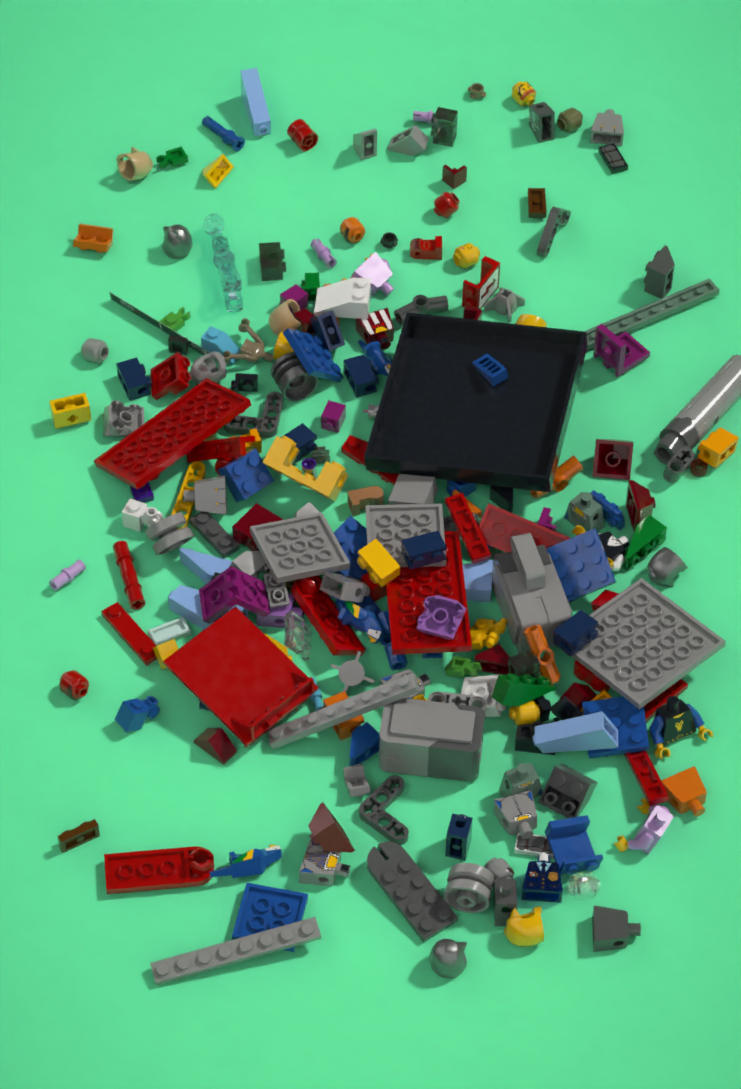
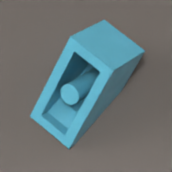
[201,326,240,366]

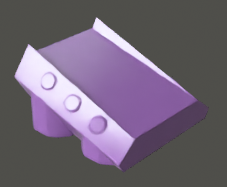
[416,595,467,640]

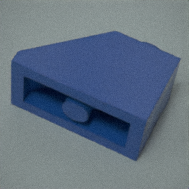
[350,722,379,766]

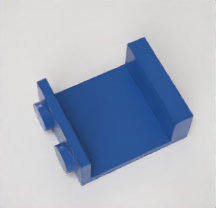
[545,815,603,875]

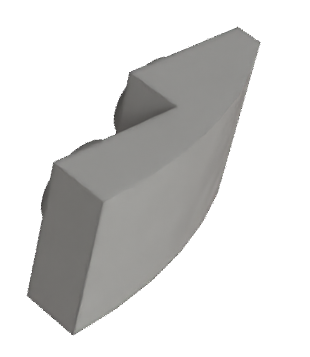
[263,573,290,608]

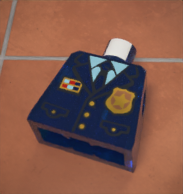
[521,853,563,903]

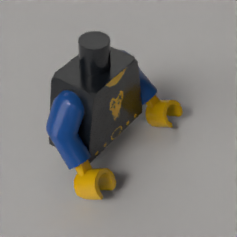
[650,696,713,759]

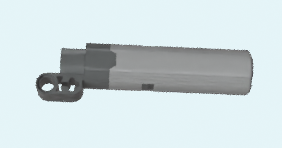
[654,354,741,483]

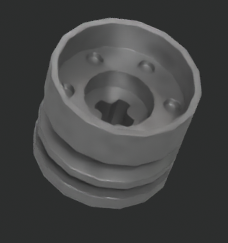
[271,352,318,401]

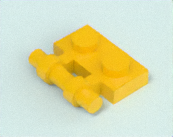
[470,618,508,650]

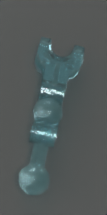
[203,214,243,312]

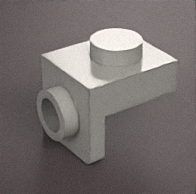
[343,764,370,797]

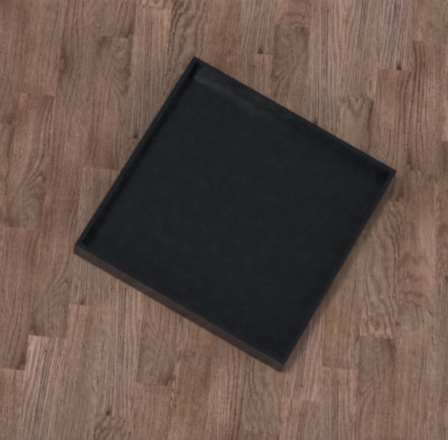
[364,312,588,493]

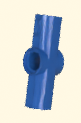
[376,611,408,670]

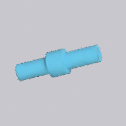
[310,677,323,711]

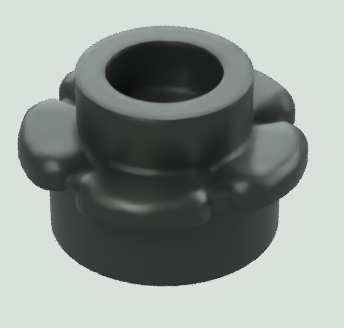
[381,232,398,249]

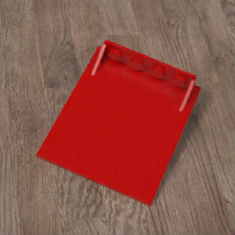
[163,606,318,748]

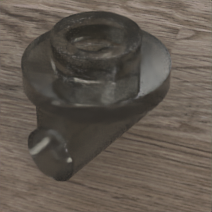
[311,446,330,464]

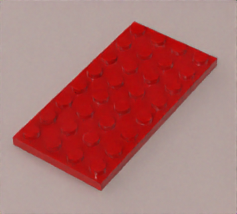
[94,378,251,490]
[386,531,472,655]

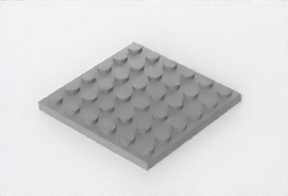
[572,578,725,709]

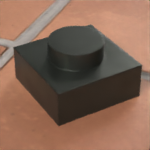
[168,335,188,355]

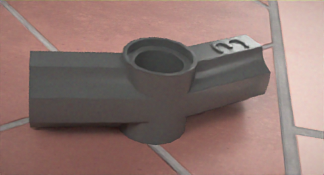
[394,295,449,324]

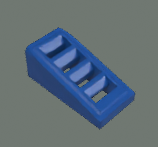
[472,354,508,387]

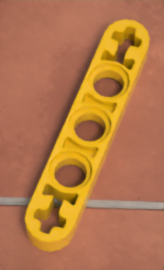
[171,461,206,529]

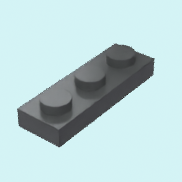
[190,511,239,559]

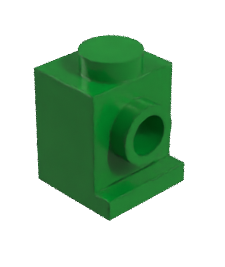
[301,273,320,301]

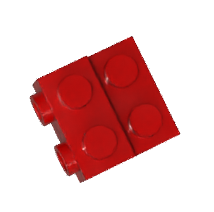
[150,352,191,400]

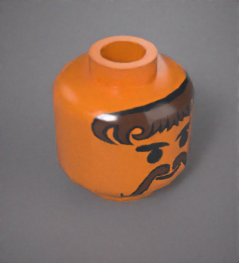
[340,217,365,243]

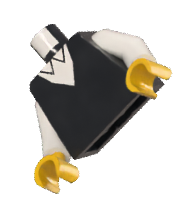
[572,525,629,572]

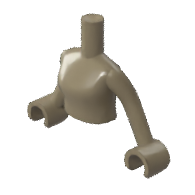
[223,318,273,365]

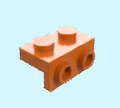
[73,224,113,253]

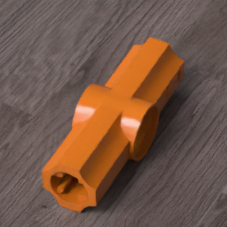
[524,624,561,684]

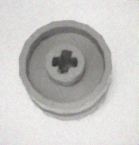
[144,512,195,556]
[444,863,494,913]

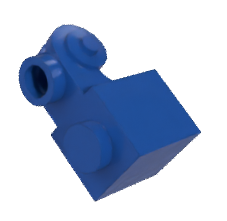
[114,696,160,732]

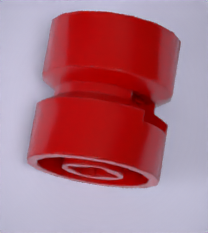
[287,119,318,151]

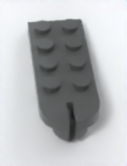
[366,841,458,943]

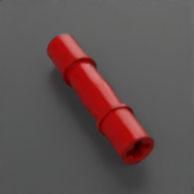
[113,541,145,610]

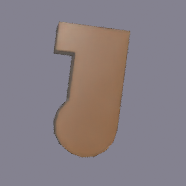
[347,486,384,516]

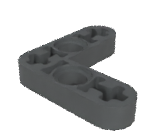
[537,206,571,258]
[224,392,283,438]
[359,775,409,845]

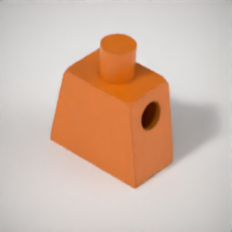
[661,766,707,817]

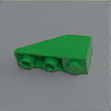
[624,515,667,570]
[491,673,556,706]

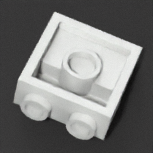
[461,675,506,717]

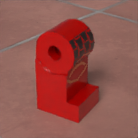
[410,236,442,260]

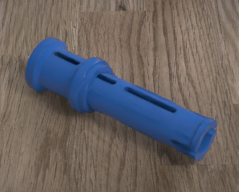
[202,116,245,151]

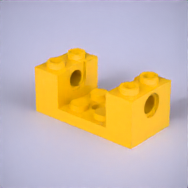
[263,435,349,502]

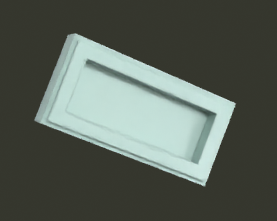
[147,617,192,646]

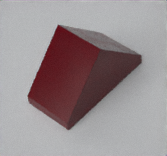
[475,644,514,675]
[556,683,597,709]
[194,728,237,765]

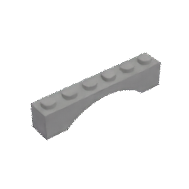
[229,502,320,579]

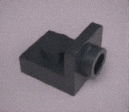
[231,373,258,394]

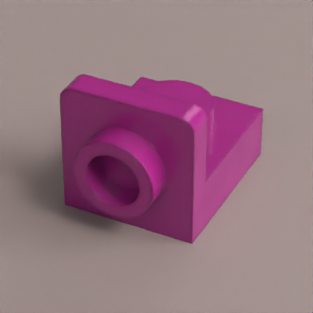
[538,507,557,531]

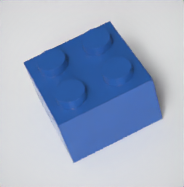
[218,448,274,502]

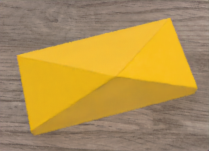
[203,154,234,189]

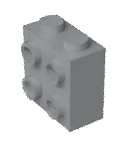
[388,474,438,505]

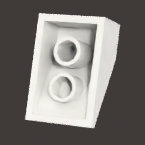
[314,277,371,319]

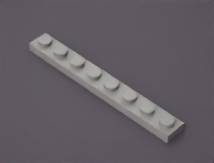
[268,672,419,749]
[150,917,321,985]

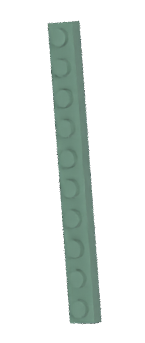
[584,278,719,351]

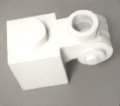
[122,498,164,532]

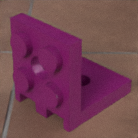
[593,323,650,377]
[199,566,270,624]

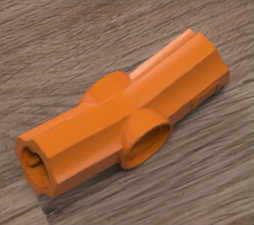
[530,456,584,498]

